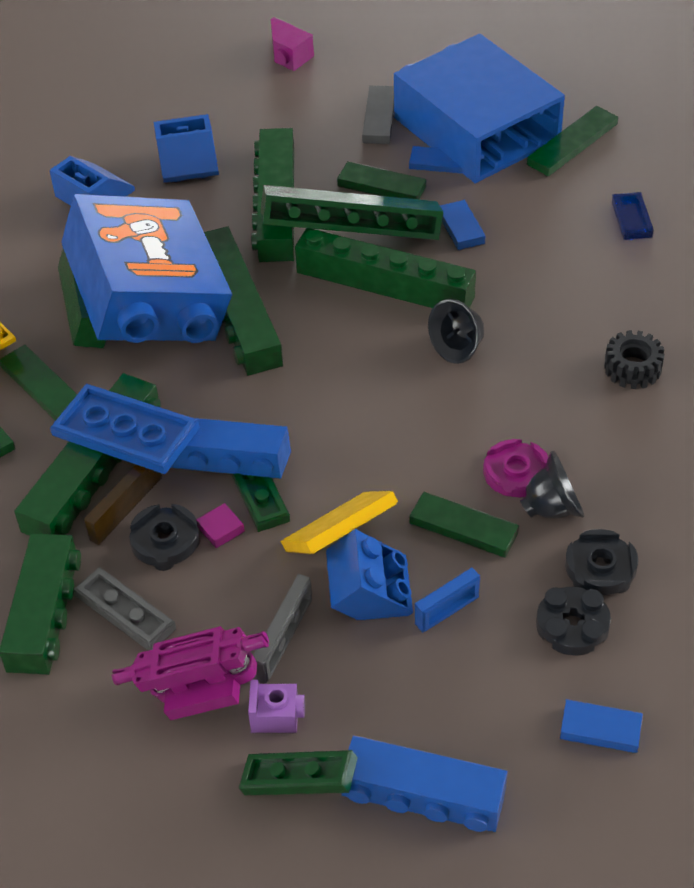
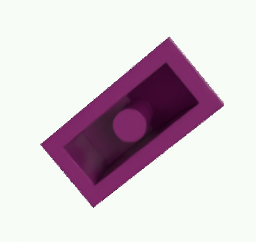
[270,17,314,71]

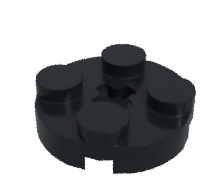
[129,504,200,571]
[565,529,638,595]
[536,587,611,655]

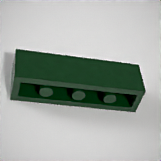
[58,249,106,348]
[0,534,81,675]

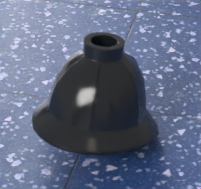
[428,299,484,364]
[520,451,584,519]

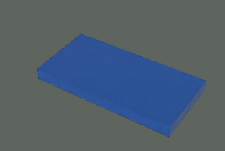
[50,383,200,474]

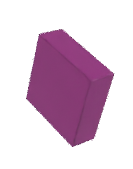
[196,503,245,548]

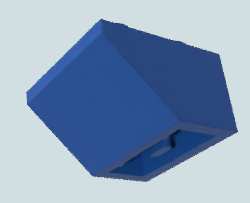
[153,114,219,183]
[49,156,135,206]
[326,529,413,620]

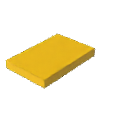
[281,491,398,554]

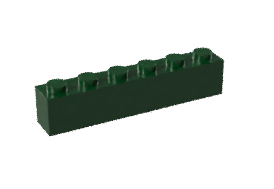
[251,128,294,262]
[260,185,443,240]
[204,226,283,376]
[295,228,476,308]
[14,373,161,536]

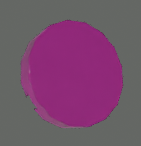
[483,439,548,498]

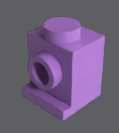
[248,680,305,733]

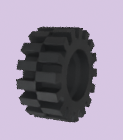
[604,330,665,389]

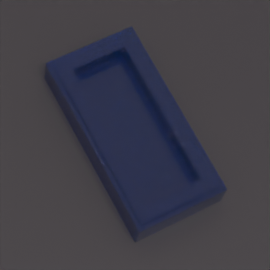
[612,192,654,240]

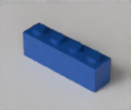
[171,418,291,479]
[341,735,507,832]

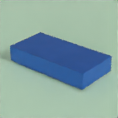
[409,146,463,173]
[440,200,486,250]
[415,568,480,633]
[560,699,643,753]

